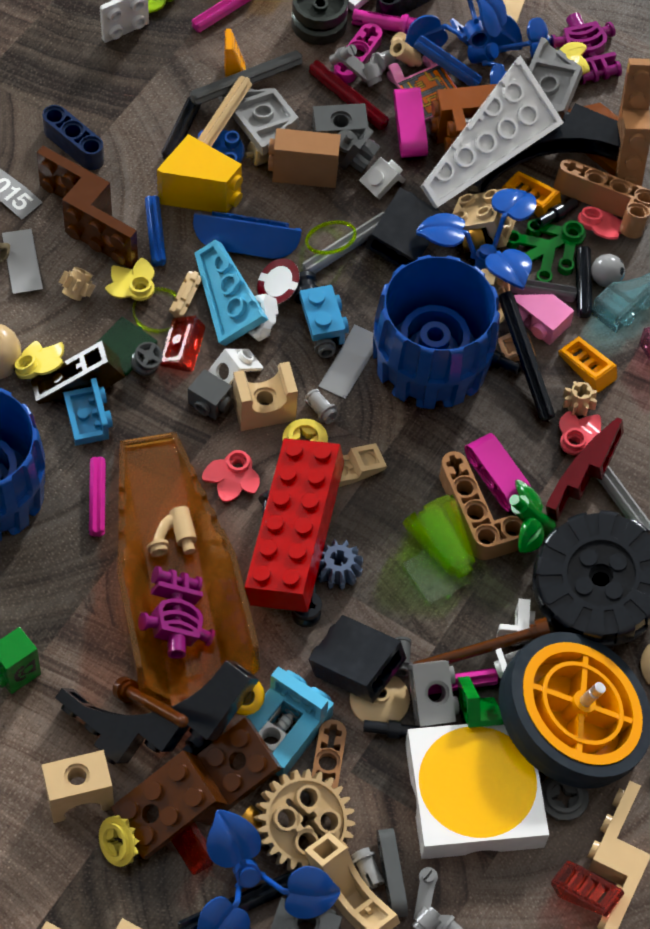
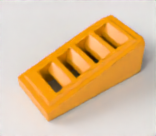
[224,29,246,77]
[502,171,561,217]
[558,336,617,393]

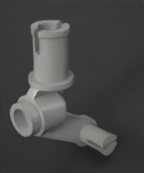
[329,44,401,87]
[411,867,463,929]

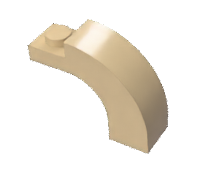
[304,832,400,929]

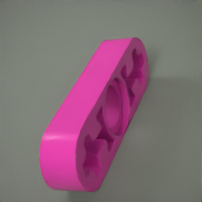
[334,23,382,83]

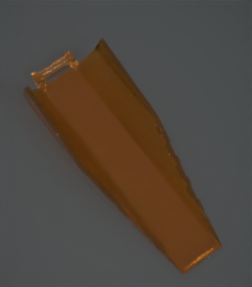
[117,432,260,716]

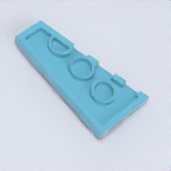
[194,240,269,346]

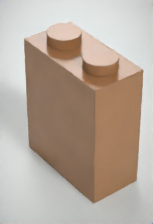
[268,128,341,188]

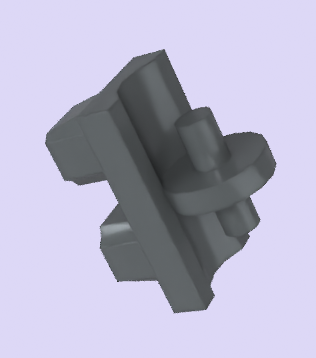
[338,127,381,173]

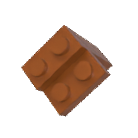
[429,84,497,152]

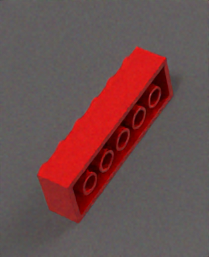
[244,438,345,612]

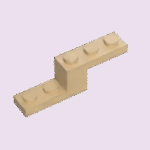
[587,781,650,929]

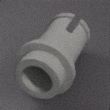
[304,389,338,424]
[352,847,385,890]

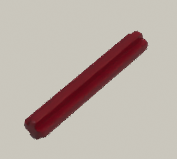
[309,60,389,130]

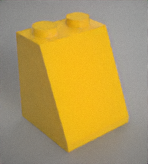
[157,134,243,213]

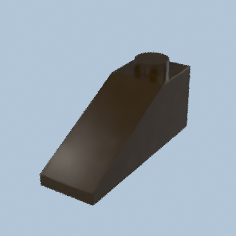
[31,341,125,404]

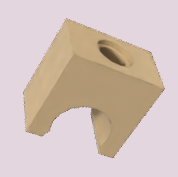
[233,362,298,431]
[42,750,114,823]

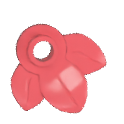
[577,206,622,240]
[559,411,601,455]
[202,450,260,502]

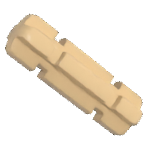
[169,271,202,318]

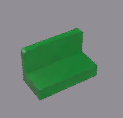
[457,676,504,728]

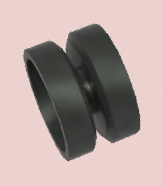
[292,0,348,45]

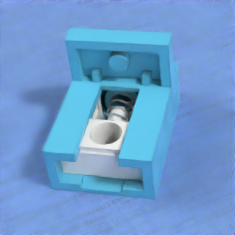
[247,666,334,776]

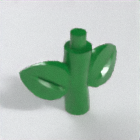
[509,479,556,553]

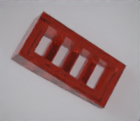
[551,861,624,917]

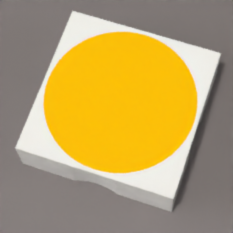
[405,724,549,859]

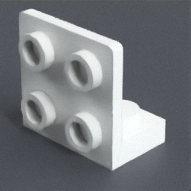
[100,0,149,43]

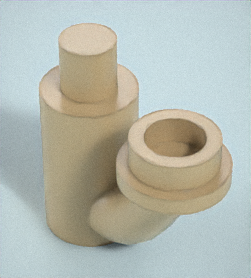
[390,32,423,67]
[147,506,197,557]

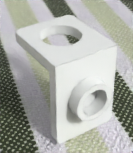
[208,349,263,385]

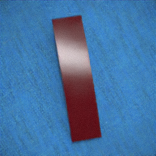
[545,418,624,521]

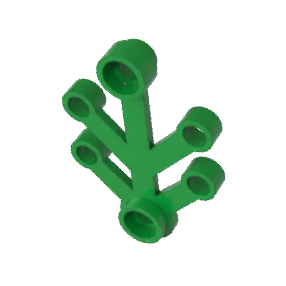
[506,219,586,283]

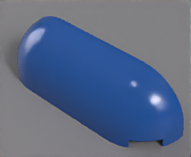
[193,211,302,259]

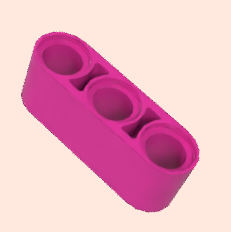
[393,87,428,158]
[465,433,532,512]

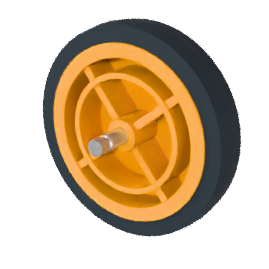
[499,632,650,789]

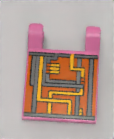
[387,55,457,122]

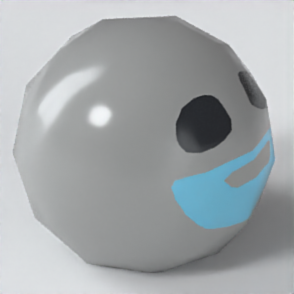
[591,254,625,288]

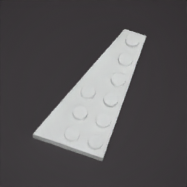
[420,55,564,208]

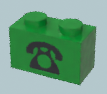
[0,627,41,694]

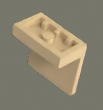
[452,188,516,248]

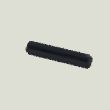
[161,97,201,160]
[576,246,592,318]

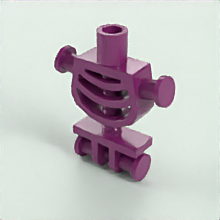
[550,13,622,85]
[138,566,215,659]

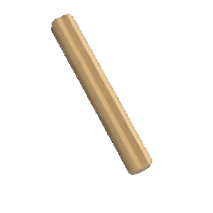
[198,76,252,147]

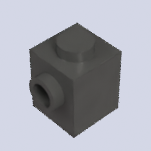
[188,369,233,420]

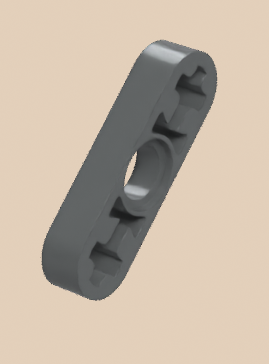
[377,828,408,918]

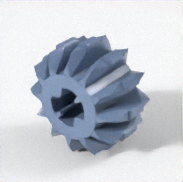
[317,539,363,590]

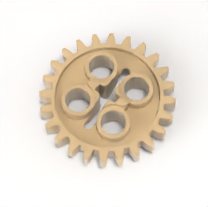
[254,769,355,871]

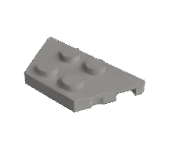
[529,37,583,117]
[218,88,299,156]

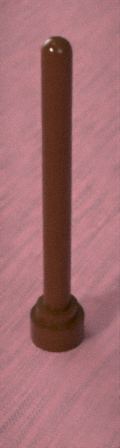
[413,617,551,664]
[112,676,189,728]

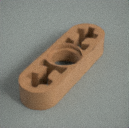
[309,719,346,801]

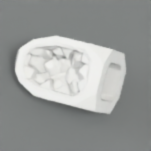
[248,294,279,341]

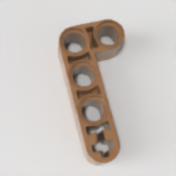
[554,159,650,239]
[439,451,523,560]

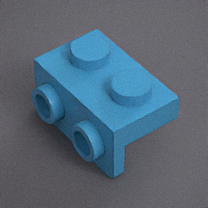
[299,285,349,345]
[63,378,113,446]

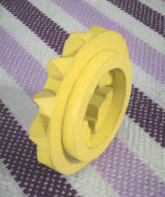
[282,419,328,443]
[99,815,139,867]

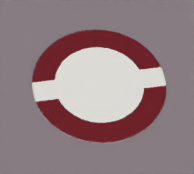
[257,258,300,304]

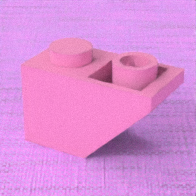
[514,294,574,345]

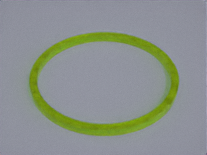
[305,220,357,255]
[132,287,184,333]

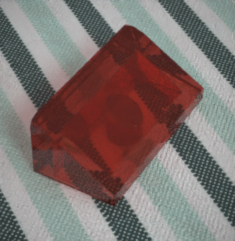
[160,315,205,372]
[171,822,213,875]

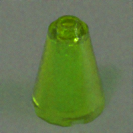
[402,494,476,579]

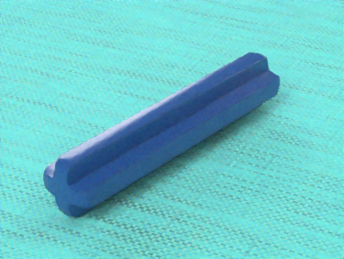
[413,35,482,86]
[145,195,166,267]

